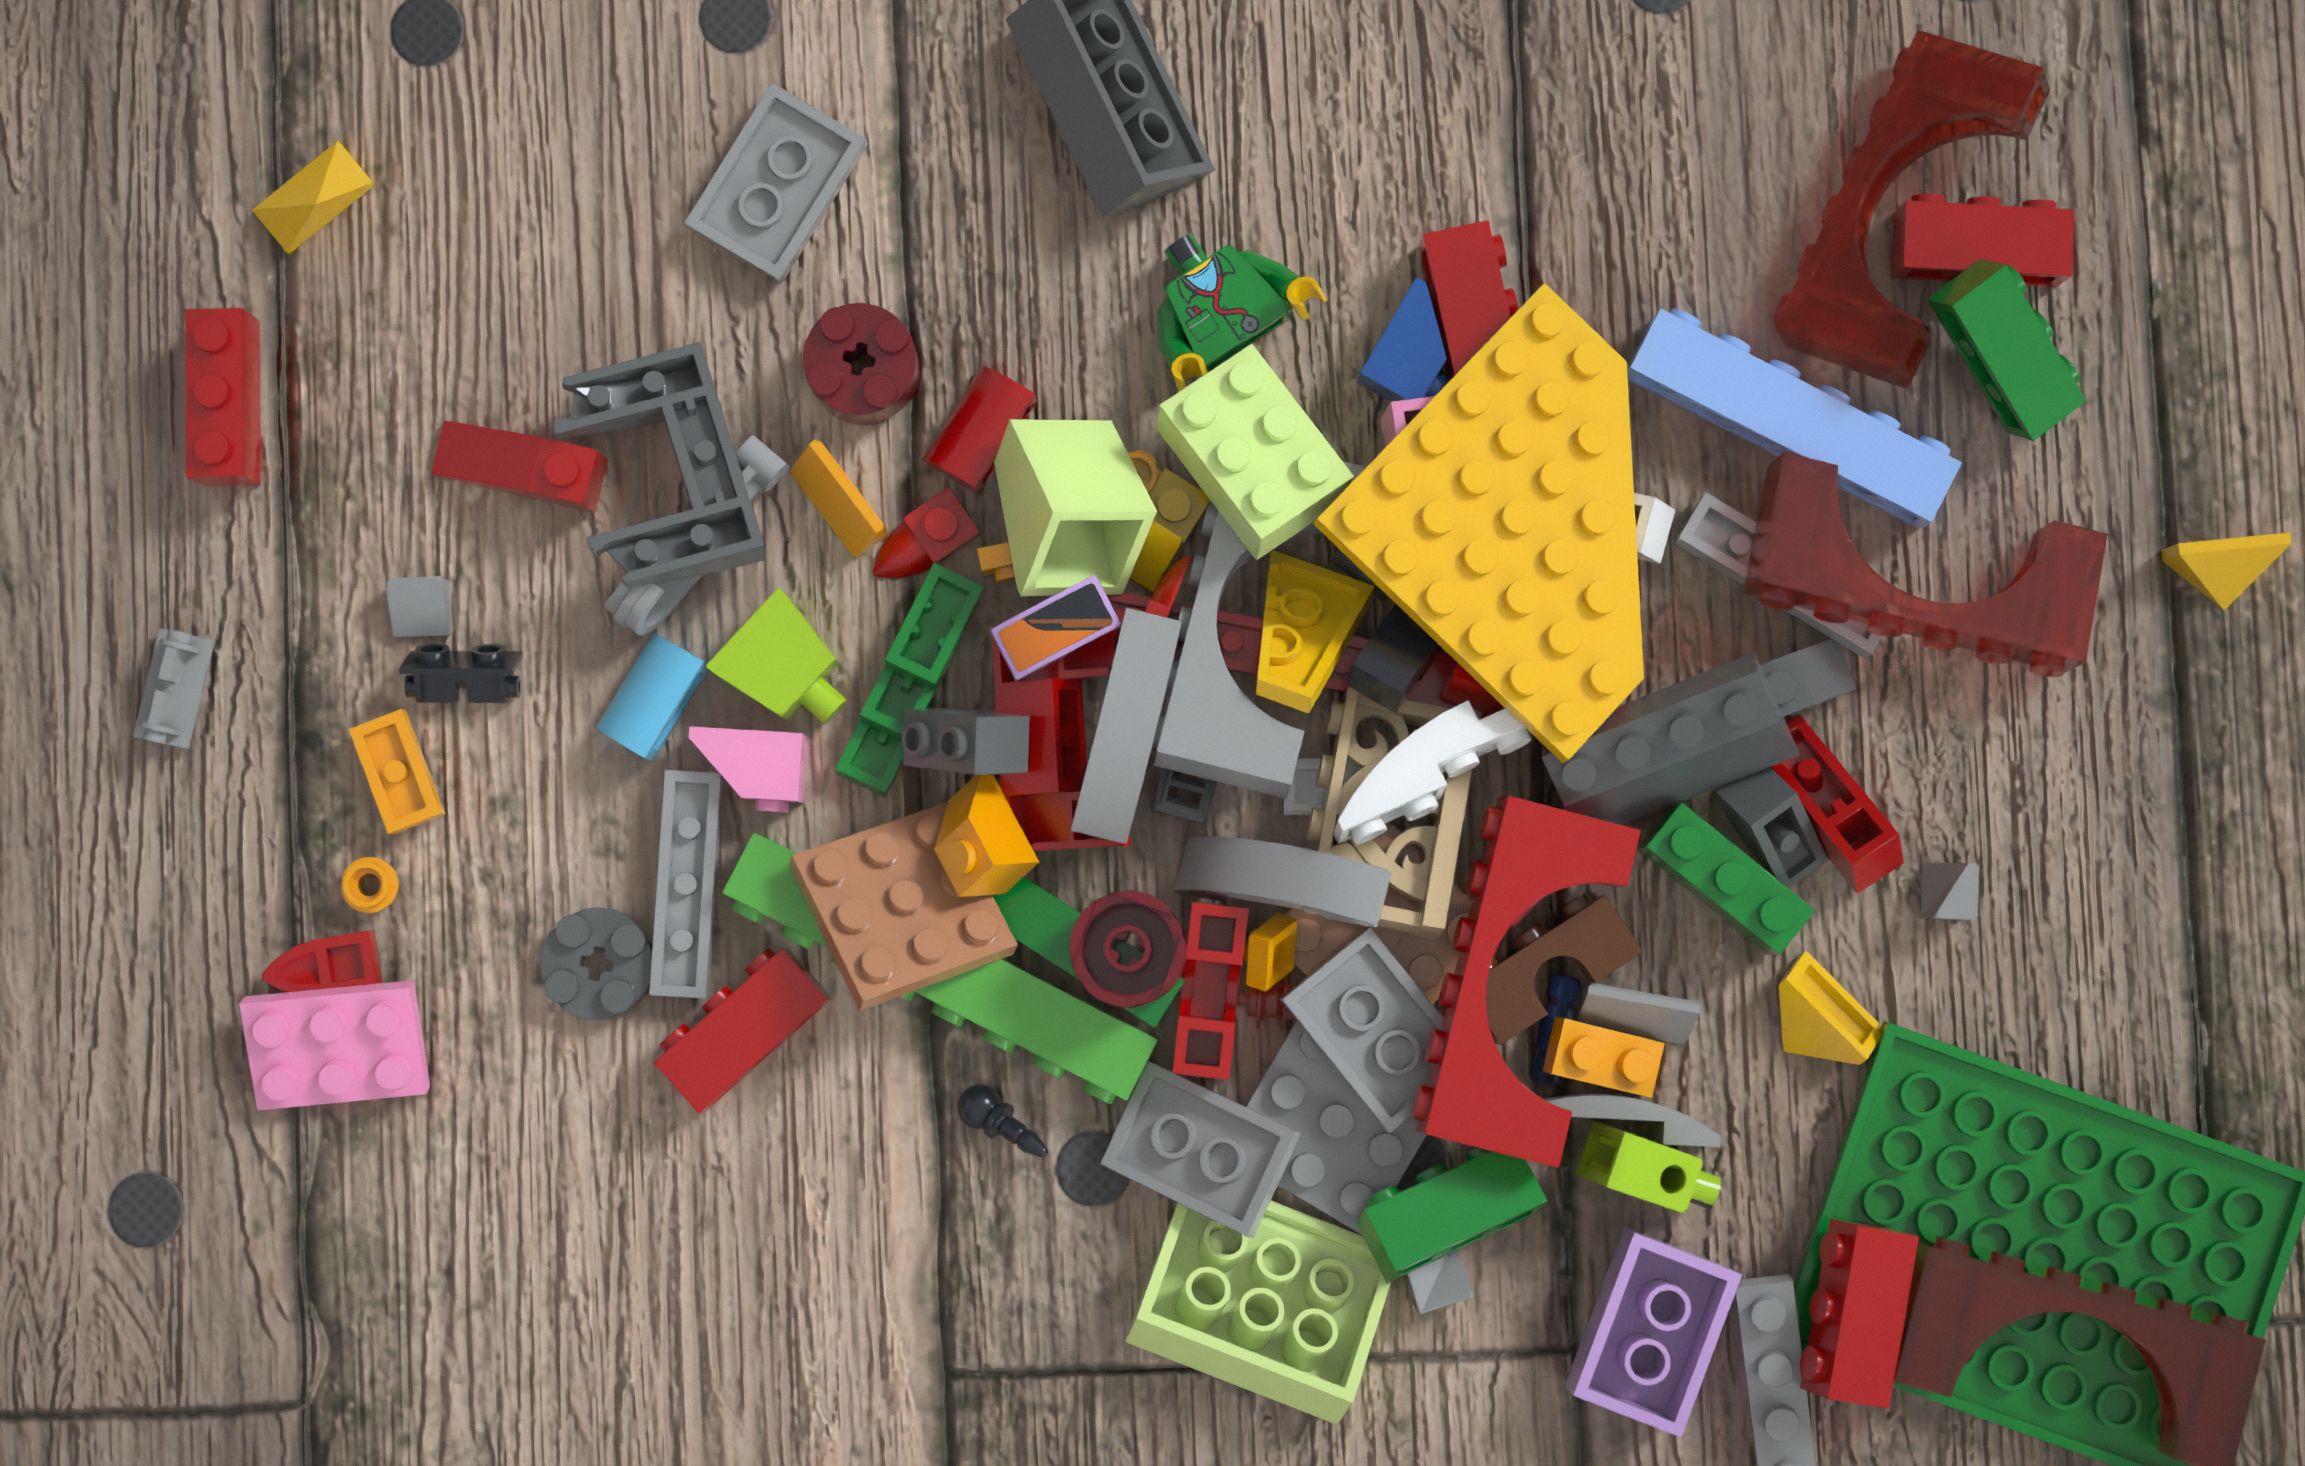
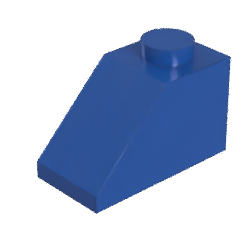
[1357,277,1448,402]

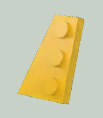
[1256,550,1374,714]

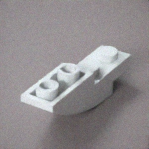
[1333,700,1531,844]

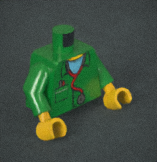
[1157,233,1327,392]

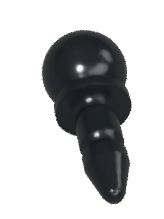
[957,1084,1048,1157]

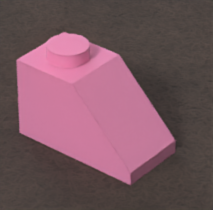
[688,726,808,813]

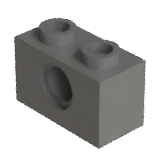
[902,708,1030,775]

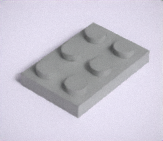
[684,82,868,284]
[1279,927,1443,1133]
[1100,1061,1301,1238]

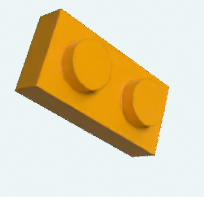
[348,709,445,835]
[1542,1016,1665,1098]

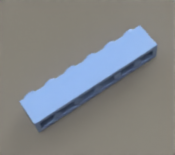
[1627,308,1962,529]

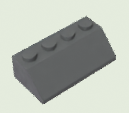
[1006,0,1215,217]
[1542,652,1799,825]

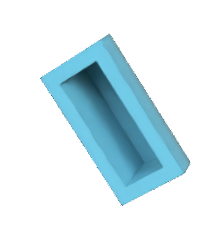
[595,632,709,761]

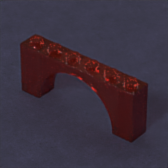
[1774,30,2050,390]
[1743,452,2108,677]
[1894,1236,2266,1466]

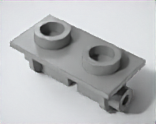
[133,628,215,749]

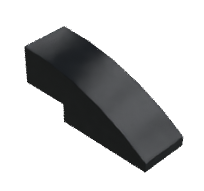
[1347,604,1442,713]

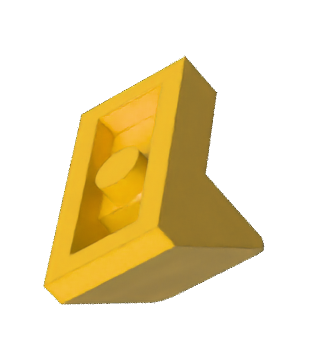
[1129,468,1211,593]

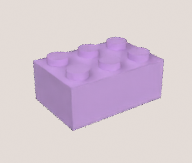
[1565,1227,1742,1437]

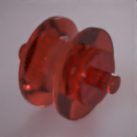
[1237,975,1295,1030]

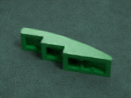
[835,563,985,798]
[992,877,1185,1028]

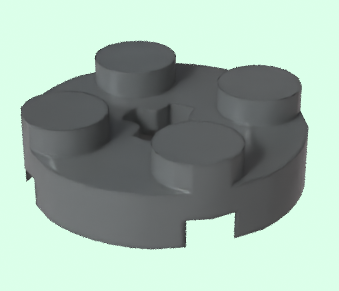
[540,907,653,1020]

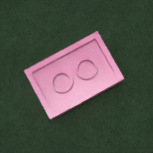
[239,980,430,1110]

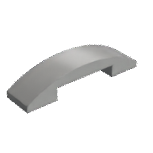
[1071,608,1182,844]
[1173,836,1392,928]
[1542,1093,1721,1147]

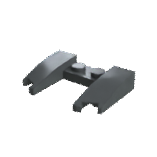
[553,342,765,587]

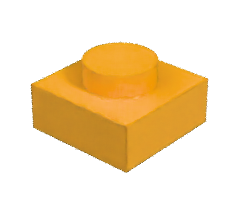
[977,542,1015,583]
[1244,913,1298,992]

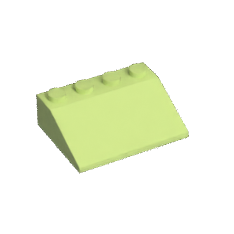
[1125,1201,1391,1425]

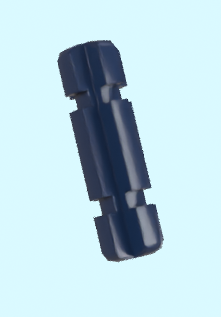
[1530,974,1581,1085]

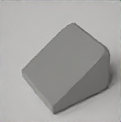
[386,576,451,638]

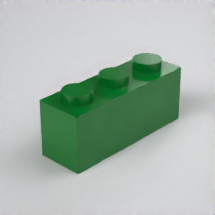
[1927,259,2087,441]
[1637,803,1816,955]
[1356,1147,1547,1283]

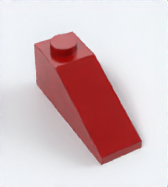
[431,420,608,513]
[1771,714,1904,894]

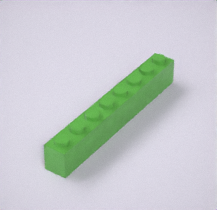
[722,832,1158,1105]

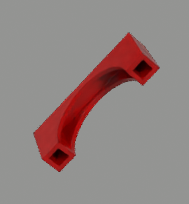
[1411,796,1641,1168]

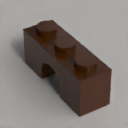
[1486,892,1643,1045]

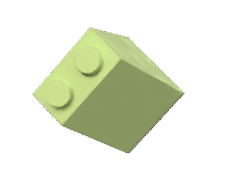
[994,419,1157,596]

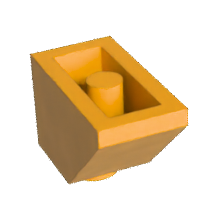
[934,774,1039,897]

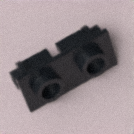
[399,644,523,703]

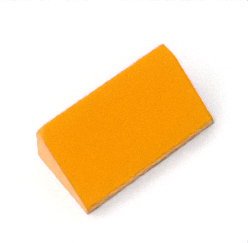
[791,439,888,557]

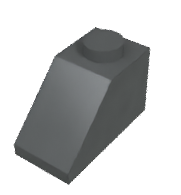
[1761,639,1857,717]
[1714,767,1828,889]

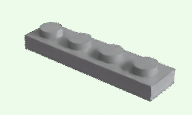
[1674,492,1898,659]
[649,770,724,999]
[1735,1274,1816,1466]

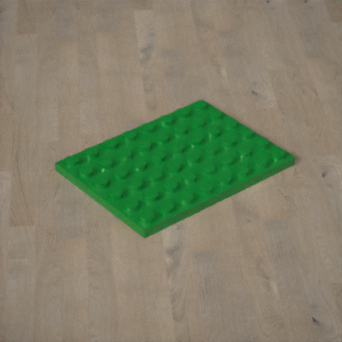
[1793,1022,2305,1466]

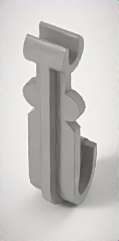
[603,435,790,636]

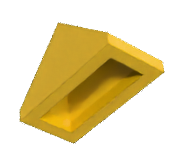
[252,141,375,254]
[2161,532,2292,610]
[1779,951,1882,1065]

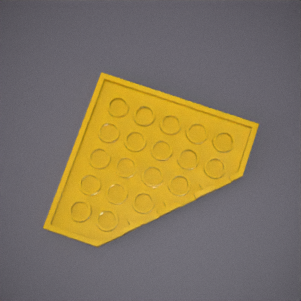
[1313,283,1644,763]

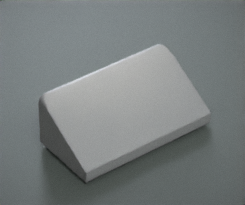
[1576,982,1701,1044]

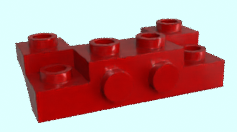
[991,627,1130,851]

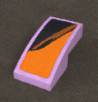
[990,574,1121,681]

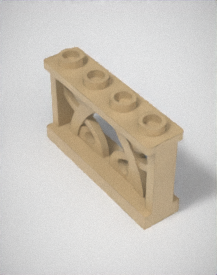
[1303,686,1482,941]

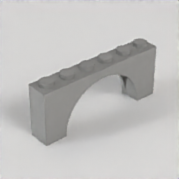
[1152,461,1366,799]

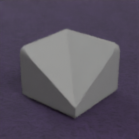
[1921,863,1979,920]
[1406,1251,1474,1314]

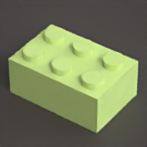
[1156,344,1354,561]

